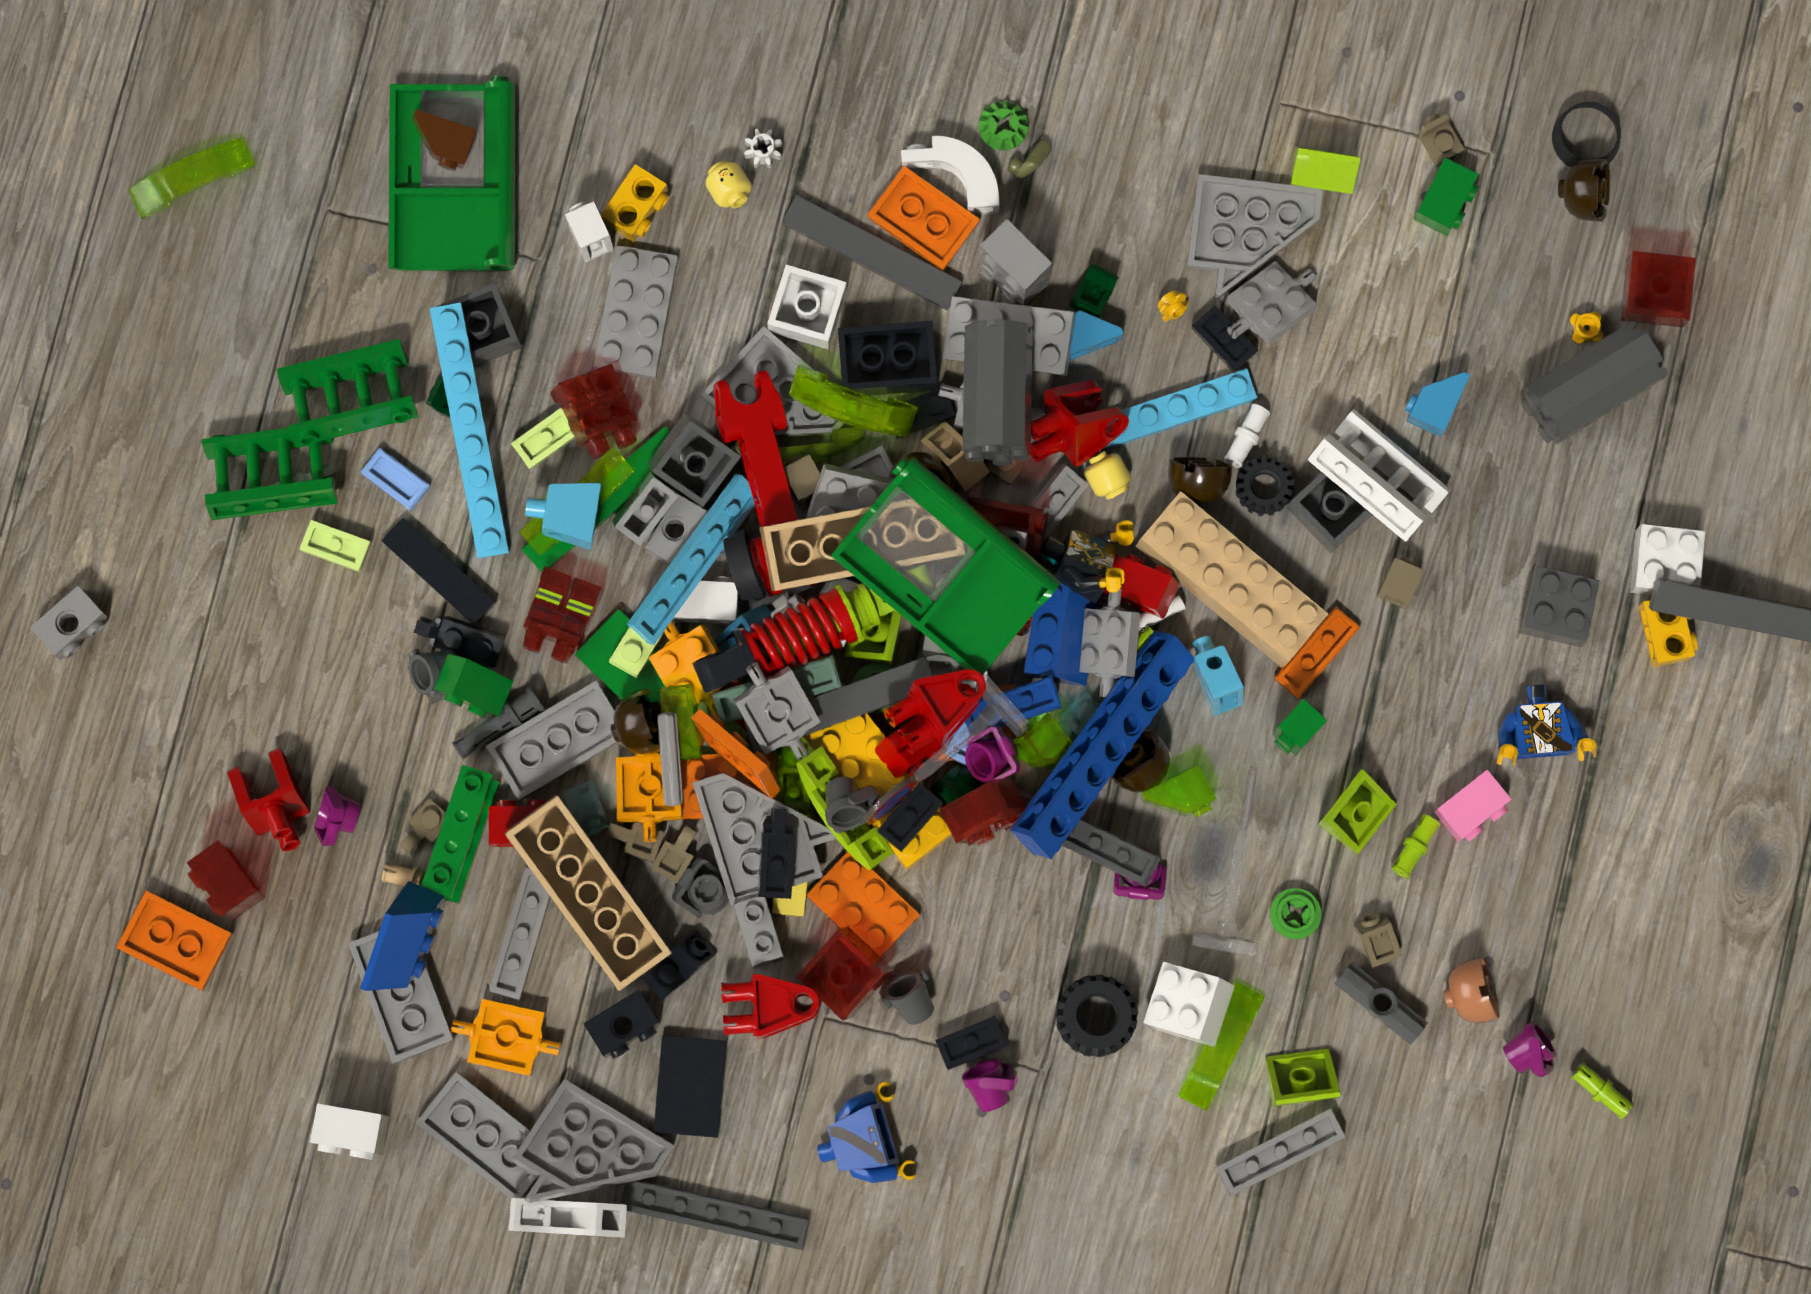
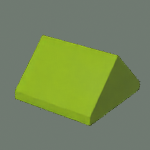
[1290,146,1361,194]
[843,600,903,667]
[1318,769,1397,854]
[1265,1048,1340,1107]

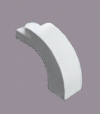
[901,136,999,215]
[509,1198,627,1238]

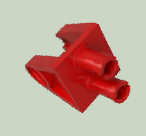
[1030,380,1129,467]
[884,669,986,754]
[227,747,310,852]
[721,974,820,1039]

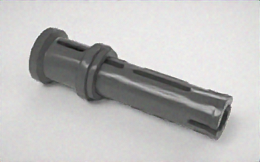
[452,686,545,759]

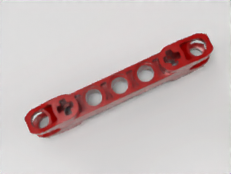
[713,370,823,597]

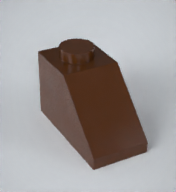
[412,109,476,171]

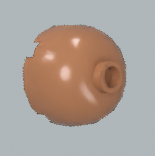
[1444,957,1500,1023]

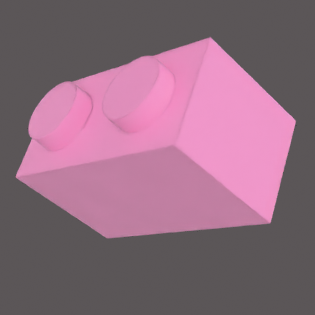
[1434,770,1512,842]

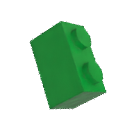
[1413,158,1480,236]
[434,654,513,718]
[1272,699,1327,756]

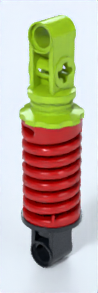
[692,563,936,693]

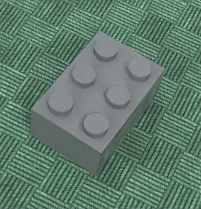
[979,219,1052,306]

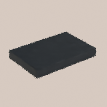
[653,1035,727,1138]

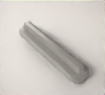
[658,712,683,806]

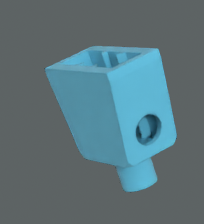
[525,483,601,550]
[1193,636,1244,716]

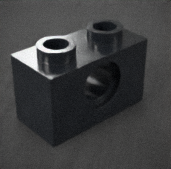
[583,989,660,1059]

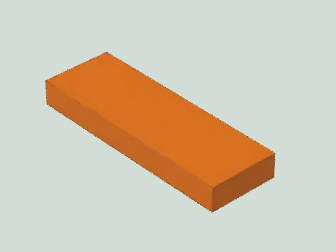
[1274,606,1360,699]

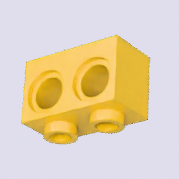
[600,164,669,243]
[1638,600,1698,668]

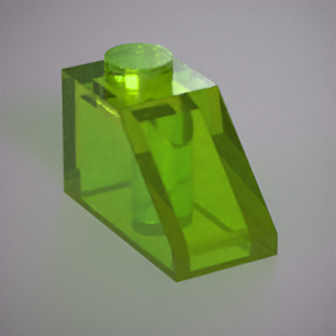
[660,684,704,760]
[1012,713,1073,770]
[776,743,811,817]
[1140,765,1216,818]

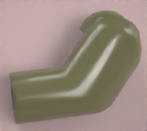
[1008,141,1052,179]

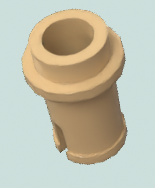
[381,862,425,886]

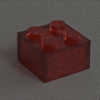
[1621,251,1696,328]
[939,779,1026,846]
[187,840,265,920]
[796,926,894,1021]

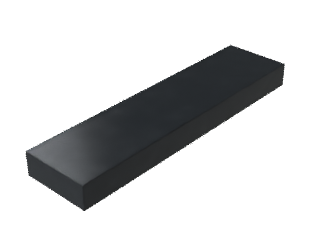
[381,518,496,625]

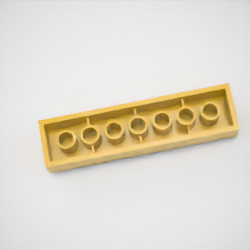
[773,651,958,871]

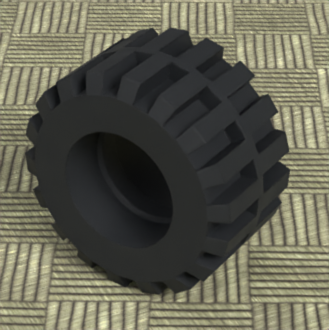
[1056,974,1138,1057]

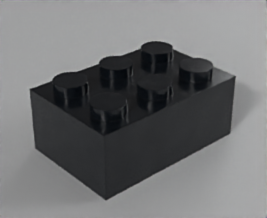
[838,321,938,398]

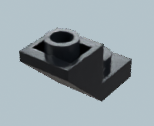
[641,930,717,1001]

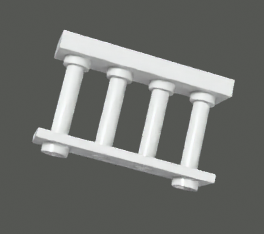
[1308,409,1451,542]

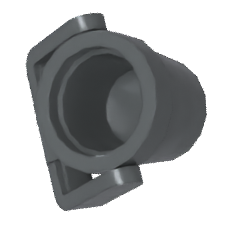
[408,649,456,704]
[825,777,879,834]
[672,858,729,918]
[878,969,934,1025]

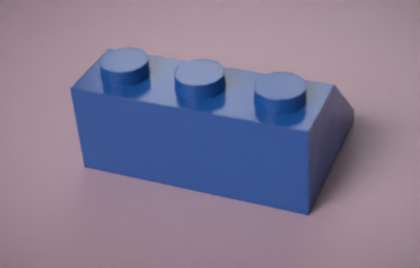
[1023,583,1100,687]
[360,881,444,991]

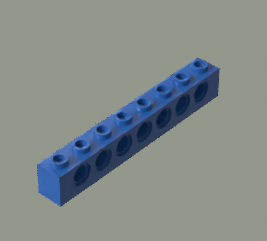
[1010,630,1194,859]

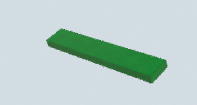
[521,426,670,574]

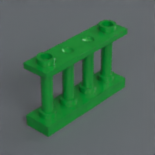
[277,339,419,447]
[201,428,338,521]
[421,765,500,904]

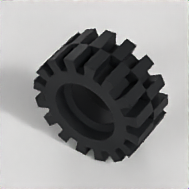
[1235,456,1294,516]

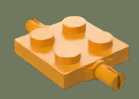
[648,621,736,716]
[616,753,682,842]
[451,999,561,1076]

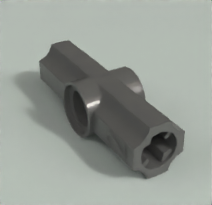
[1334,962,1428,1045]

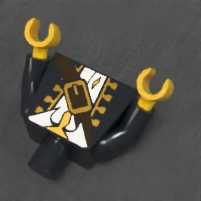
[1040,520,1134,604]

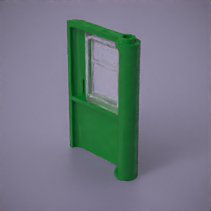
[388,76,515,271]
[831,457,1061,675]

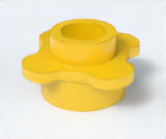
[1158,290,1189,322]
[1570,311,1604,344]

